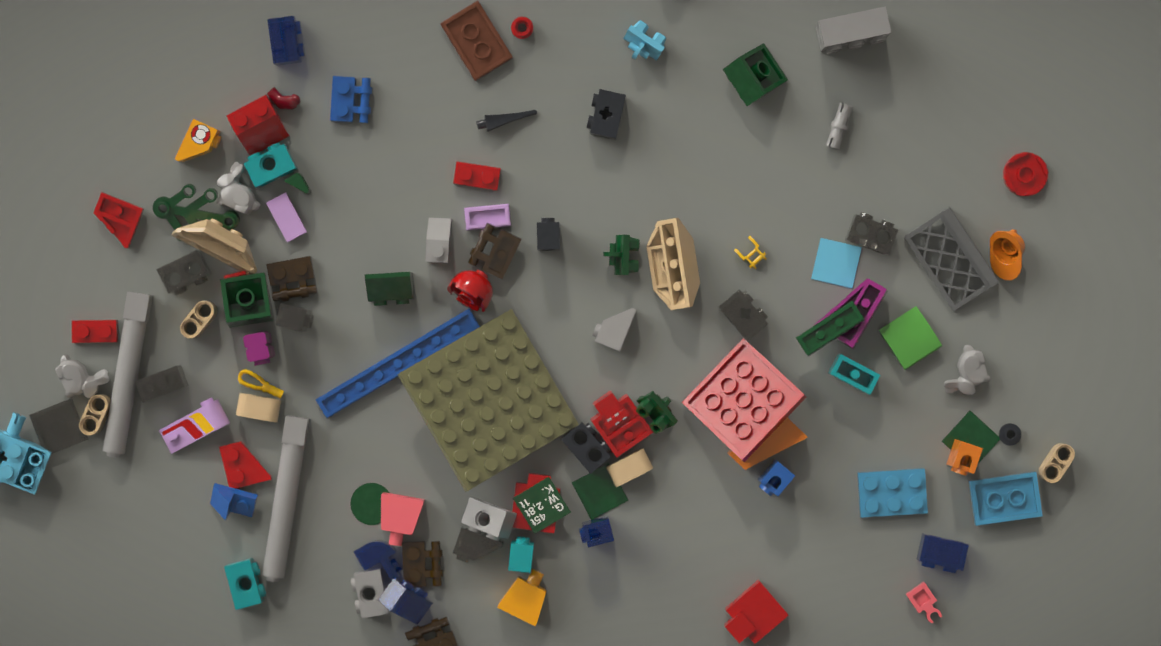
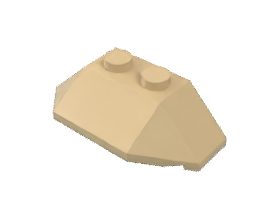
[647,218,700,310]
[171,219,257,275]

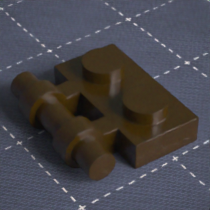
[468,222,522,279]
[266,256,317,302]
[402,541,444,587]
[405,617,458,646]

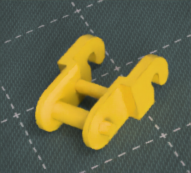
[734,236,767,270]

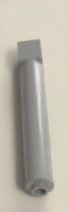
[103,292,153,458]
[262,415,310,582]

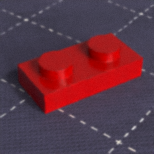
[453,161,501,191]
[72,320,118,343]

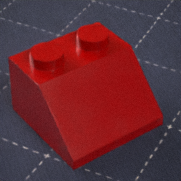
[226,95,290,156]

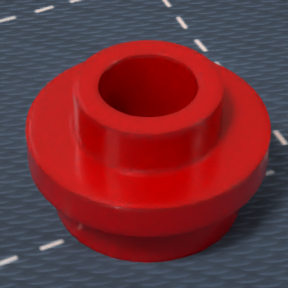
[511,16,533,39]

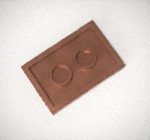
[440,0,513,81]

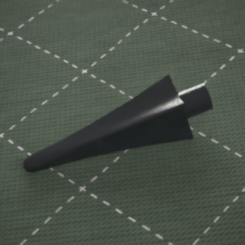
[476,110,537,132]

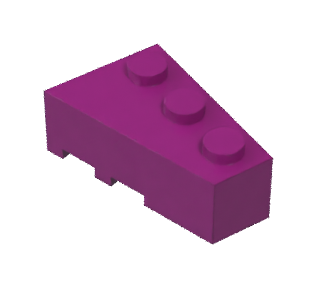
[814,278,888,350]

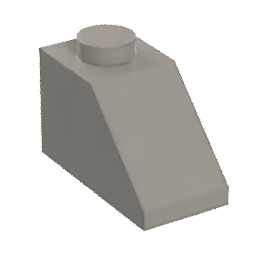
[425,218,451,263]
[592,308,636,351]

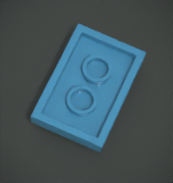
[857,468,928,518]
[969,471,1043,526]

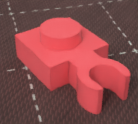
[905,582,942,623]

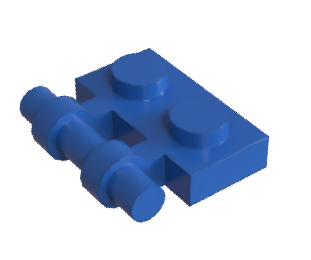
[330,76,373,123]

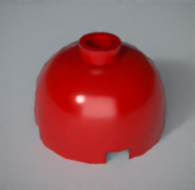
[447,270,493,312]

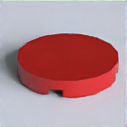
[1003,152,1049,197]

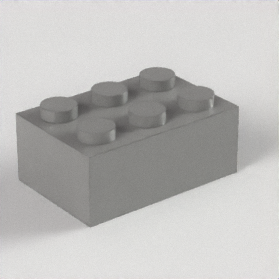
[815,6,891,54]

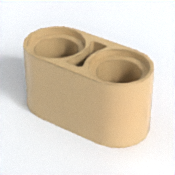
[180,301,217,338]
[236,393,281,422]
[79,394,111,435]
[1039,443,1075,483]
[606,448,653,487]

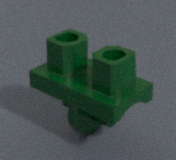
[603,234,640,275]
[636,391,678,434]

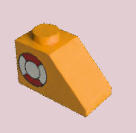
[175,119,222,162]

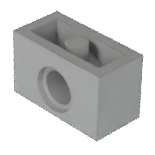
[461,497,517,541]
[351,567,390,618]

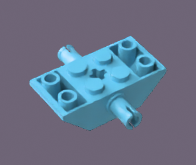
[0,412,52,495]

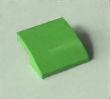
[879,306,942,370]

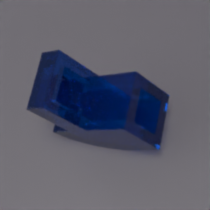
[354,540,402,581]

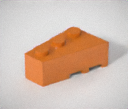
[728,417,808,470]

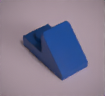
[210,483,258,520]

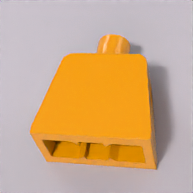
[497,569,546,626]

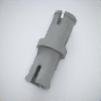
[826,103,853,149]

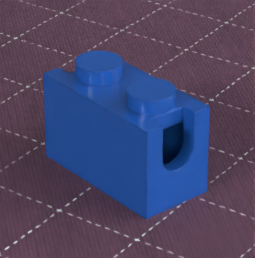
[758,459,795,496]

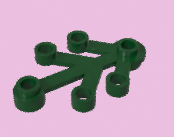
[153,184,240,241]

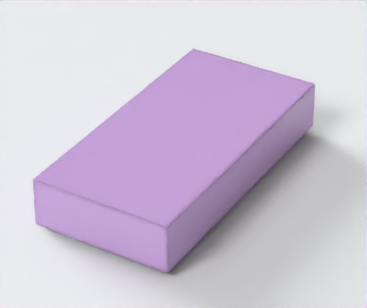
[266,192,307,242]
[464,204,511,230]

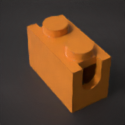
[946,439,983,476]

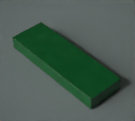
[796,301,865,357]

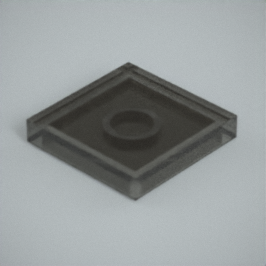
[29,398,89,454]

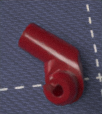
[267,87,301,110]

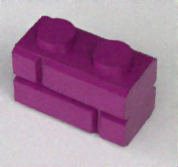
[243,332,275,366]

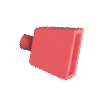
[381,492,425,546]

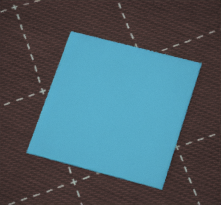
[811,238,862,288]

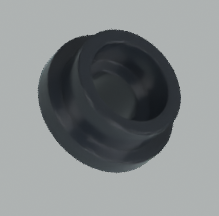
[999,423,1021,446]

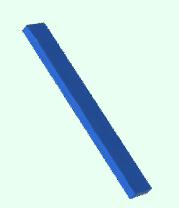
[315,308,480,418]

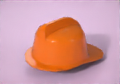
[990,229,1025,280]

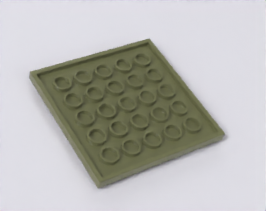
[397,309,579,492]

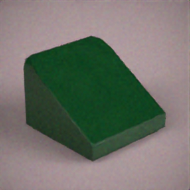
[284,172,311,195]

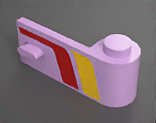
[159,397,230,454]

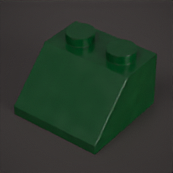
[723,43,788,106]
[220,272,274,328]
[364,272,414,306]

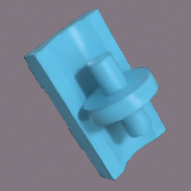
[623,20,666,61]

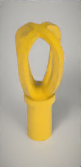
[238,369,284,399]

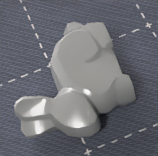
[217,162,261,215]
[944,344,991,395]
[55,354,110,399]

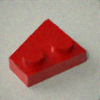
[93,192,144,249]
[219,441,272,489]

